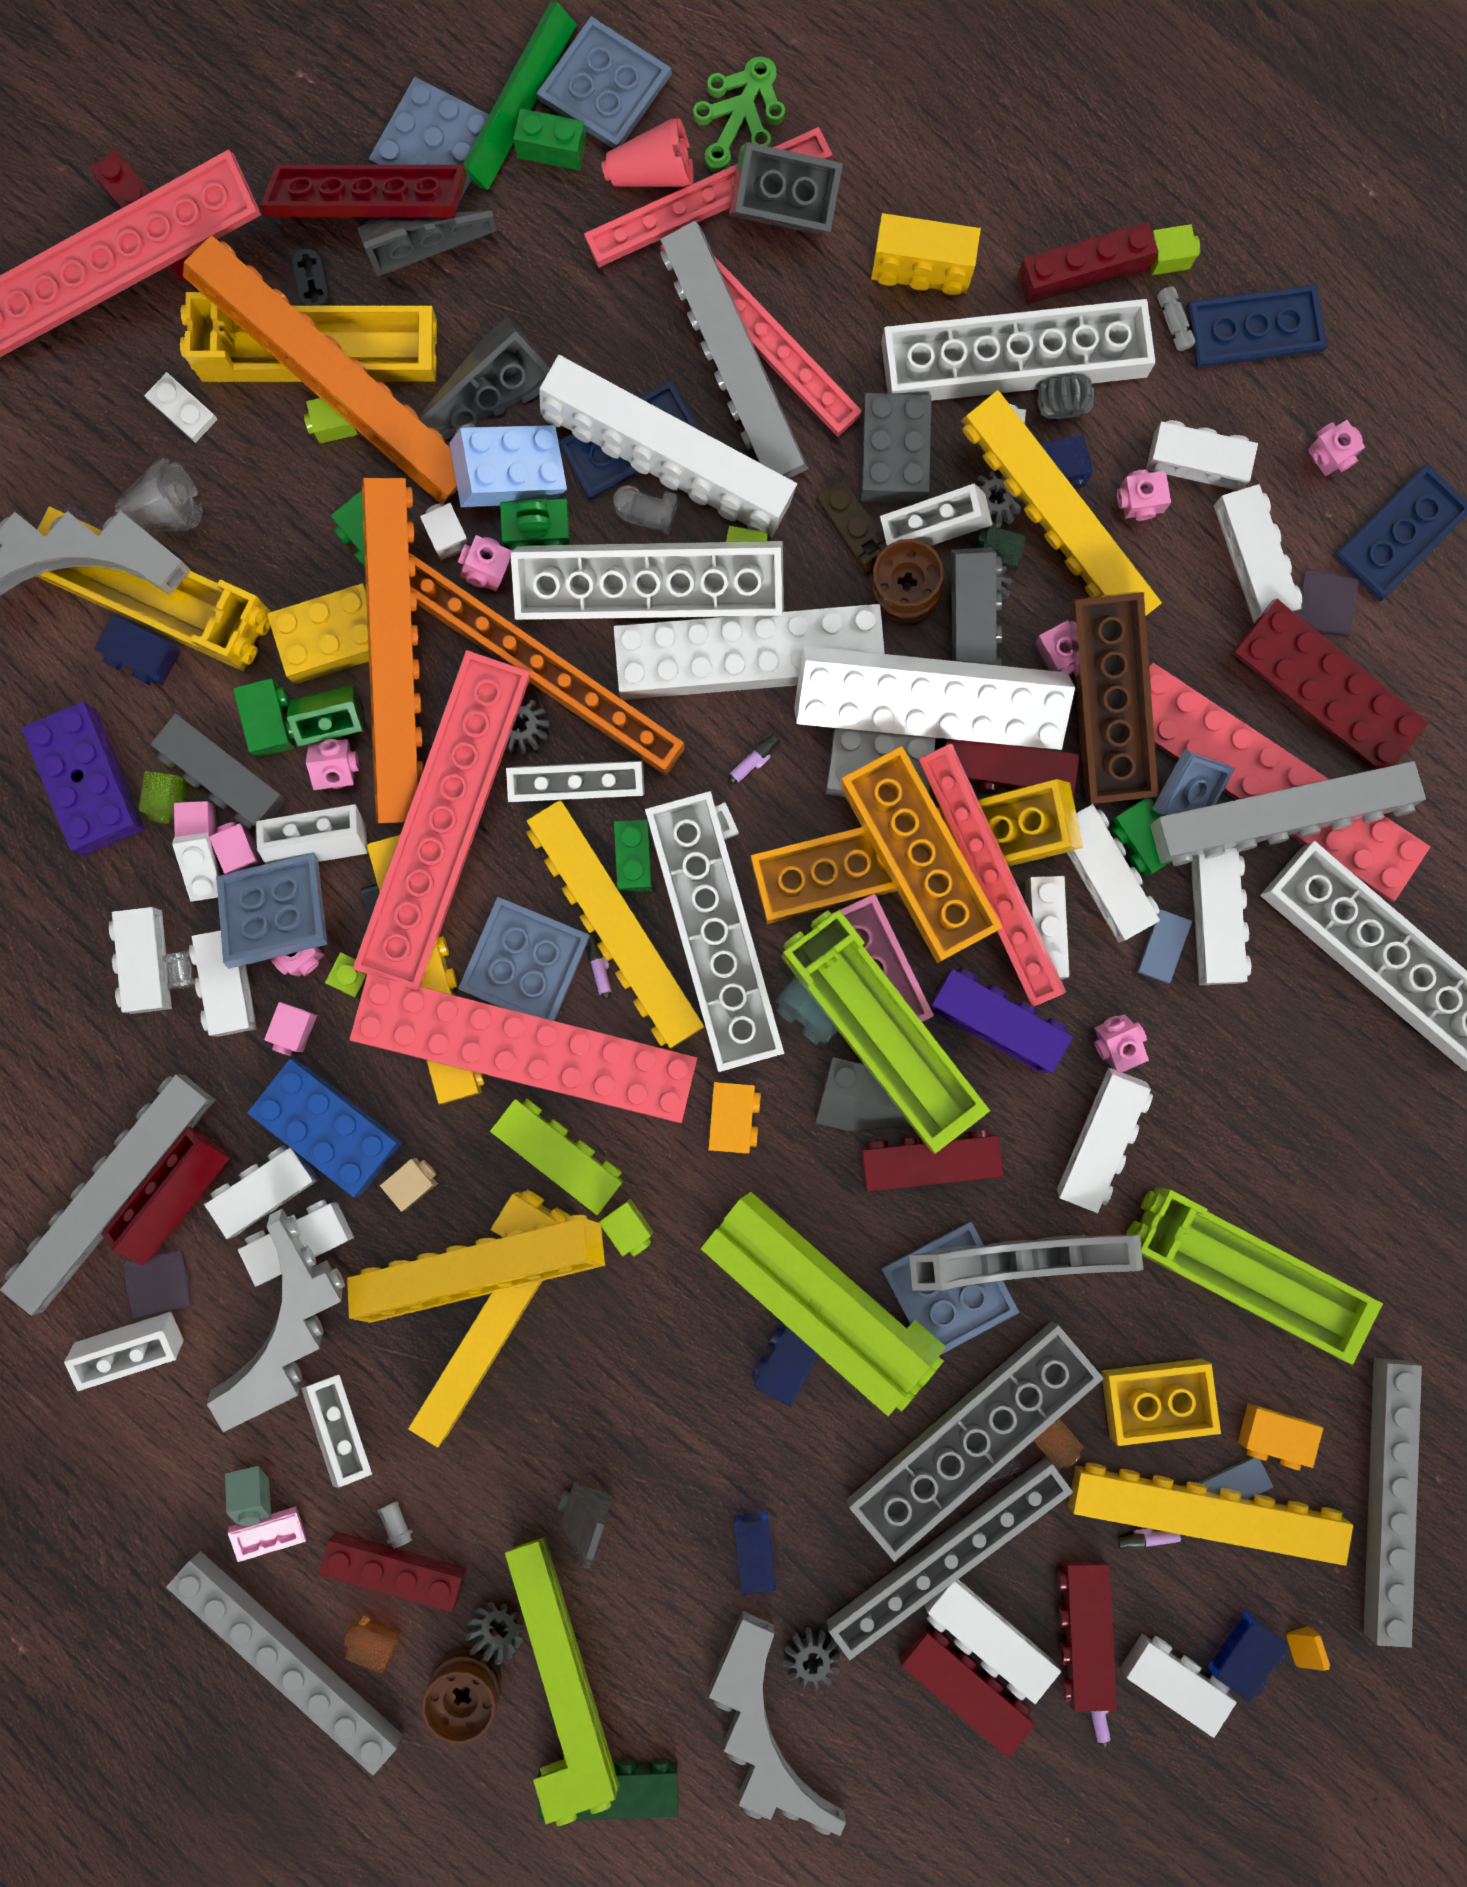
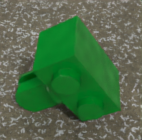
[500,498,571,550]

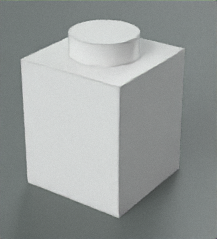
[420,503,470,561]

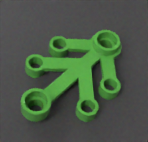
[693,56,785,174]

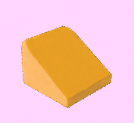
[1286,1626,1331,1671]

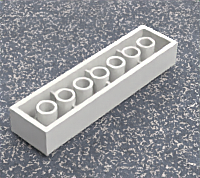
[881,299,1155,401]
[539,355,797,539]
[511,541,784,620]
[614,604,885,700]
[794,646,1075,750]
[645,791,784,1072]
[1260,841,1467,1071]

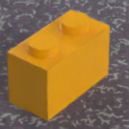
[709,1082,761,1154]
[1238,1403,1323,1470]

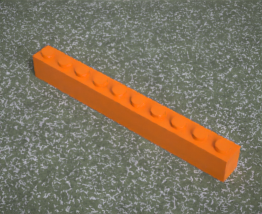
[183,235,458,504]
[361,478,423,823]
[409,553,685,776]

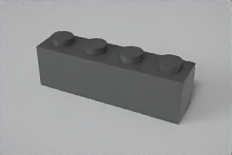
[951,548,1002,666]
[150,713,287,830]

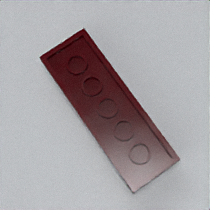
[260,165,467,219]
[1232,598,1428,770]

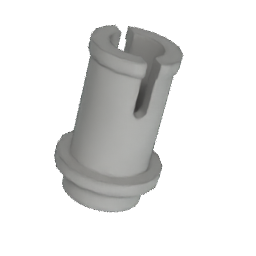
[377,1501,413,1549]

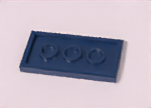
[1186,284,1327,368]
[558,380,701,501]
[1333,463,1467,602]

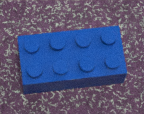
[248,1059,403,1197]

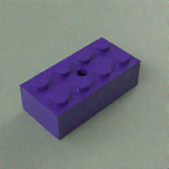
[21,702,145,856]
[928,967,1073,1074]

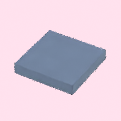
[1152,749,1235,816]

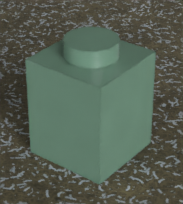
[225,1466,271,1526]

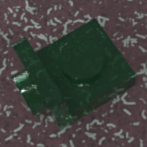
[975,521,1026,570]

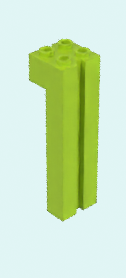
[782,910,990,1154]
[1126,1187,1383,1365]
[701,1192,946,1416]
[505,1537,620,1826]

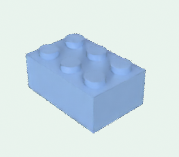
[449,425,567,507]

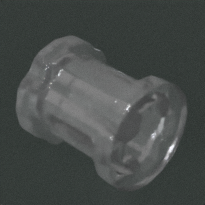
[162,951,195,990]

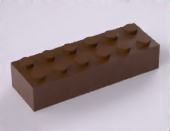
[1069,591,1158,804]

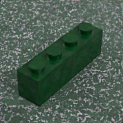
[537,1758,679,1822]

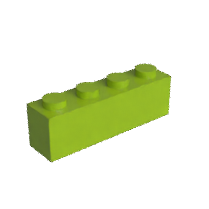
[490,1098,624,1215]

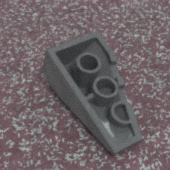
[357,210,497,277]
[418,316,551,440]
[815,1057,911,1131]
[558,1483,613,1569]

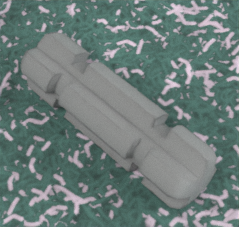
[1157,286,1195,351]

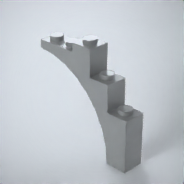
[0,511,191,596]
[207,1209,345,1432]
[909,1234,1143,1291]
[709,1610,846,1836]

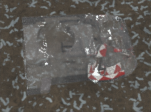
[613,485,678,534]

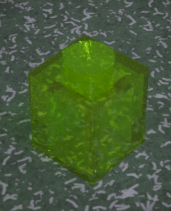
[138,771,187,824]

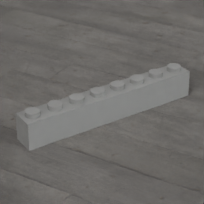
[660,220,809,479]
[1150,761,1426,866]
[0,1075,215,1316]
[1363,1358,1422,1648]
[827,1456,1073,1661]
[166,1551,403,1776]

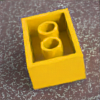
[871,213,981,295]
[267,583,369,685]
[978,779,1083,866]
[1101,1358,1221,1446]

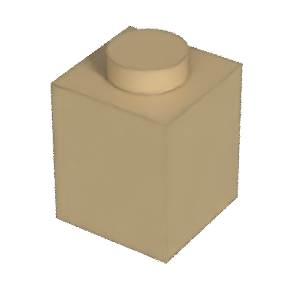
[380,1158,438,1212]

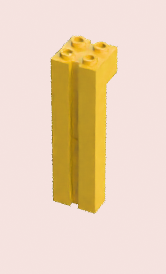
[180,292,437,382]
[36,506,271,672]
[408,1189,571,1448]

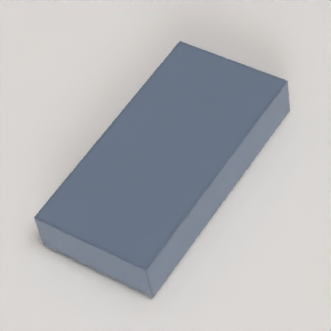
[1136,910,1192,984]
[1197,1456,1273,1499]

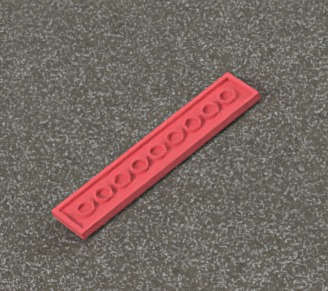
[0,149,261,357]
[353,650,531,991]
[1149,663,1431,903]
[350,974,697,1123]

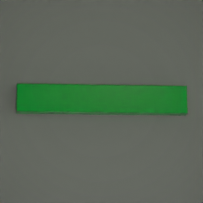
[462,2,577,190]

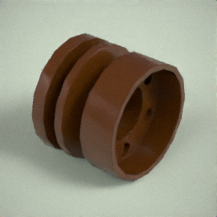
[873,539,944,624]
[421,1648,501,1745]

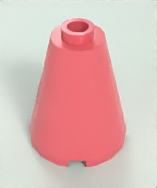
[602,118,694,187]

